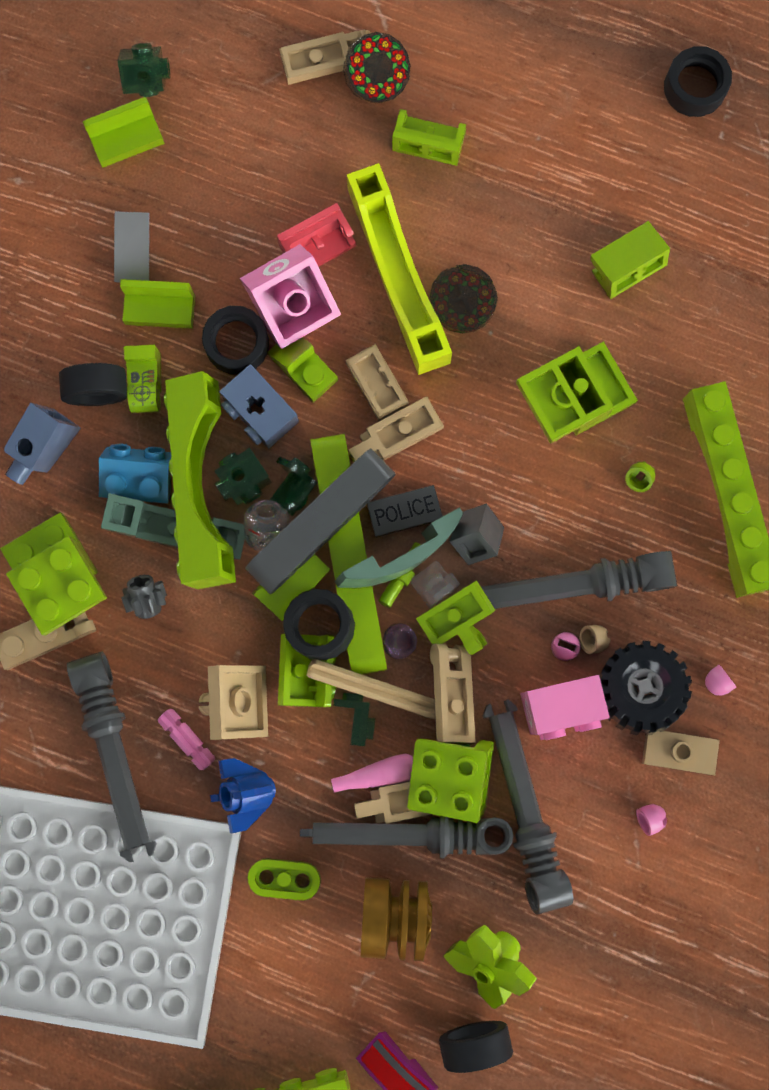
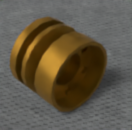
[360,878,432,961]

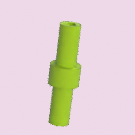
[378,542,421,608]

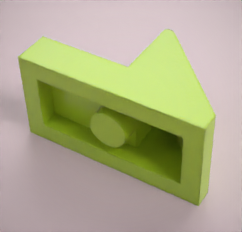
[267,337,338,403]

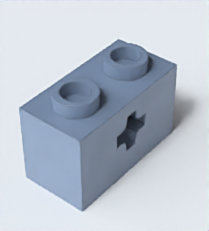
[219,364,299,449]

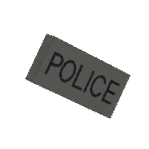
[367,485,443,538]

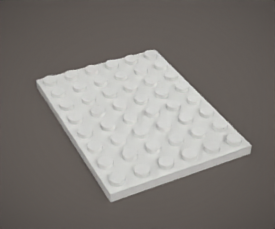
[0,786,241,1049]

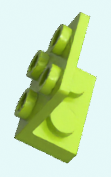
[407,738,494,823]

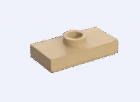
[345,344,409,421]
[642,731,720,776]

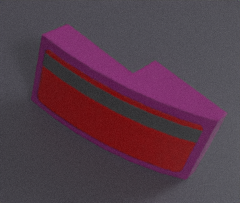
[356,1031,439,1090]

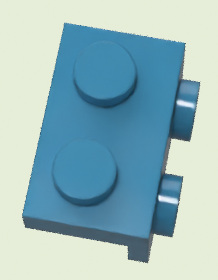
[99,444,171,504]

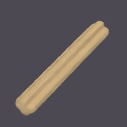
[307,659,436,719]

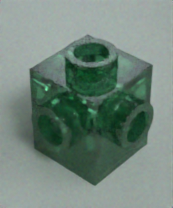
[117,43,171,97]
[214,447,272,505]

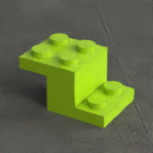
[516,341,638,444]
[0,512,107,636]

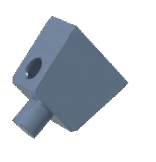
[4,403,81,485]

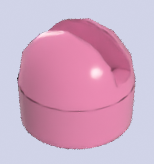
[551,632,581,661]
[705,665,736,696]
[636,804,667,836]

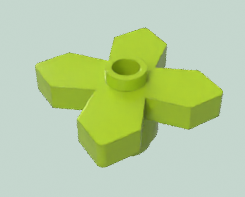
[444,925,537,1009]

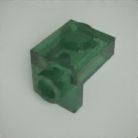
[269,457,318,516]
[333,693,376,746]

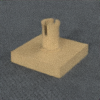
[199,665,268,740]

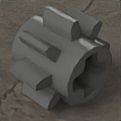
[121,575,167,619]

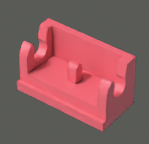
[277,203,356,267]

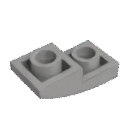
[114,211,150,282]

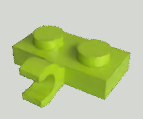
[416,580,495,655]

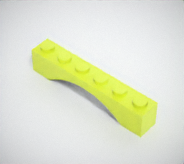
[347,163,452,375]

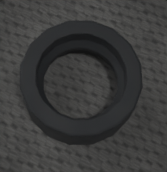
[664,46,732,117]
[202,306,269,375]
[59,363,127,406]
[283,589,355,661]
[439,1020,513,1073]

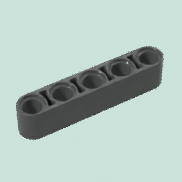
[245,448,396,594]

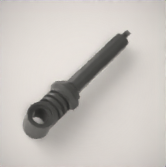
[477,551,678,609]
[67,651,157,863]
[482,700,574,915]
[300,816,513,859]

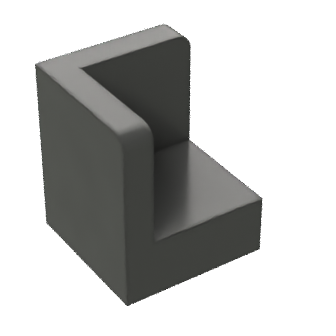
[450,503,504,565]

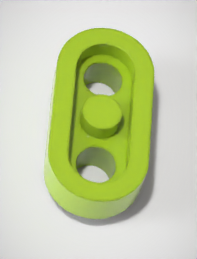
[248,858,321,900]

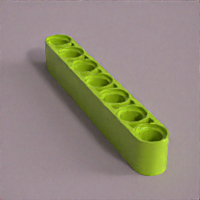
[310,433,387,674]

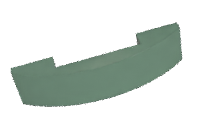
[101,494,248,560]
[334,507,463,588]

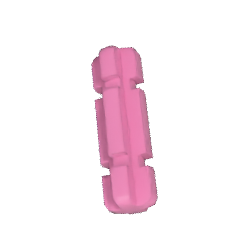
[158,709,215,770]

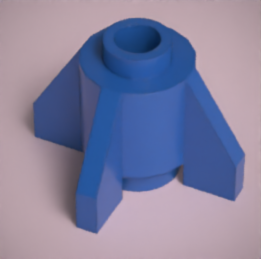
[210,758,276,834]

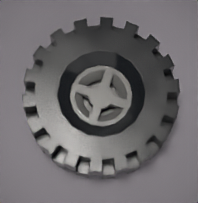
[599,641,692,736]

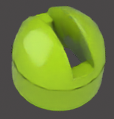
[625,461,656,492]

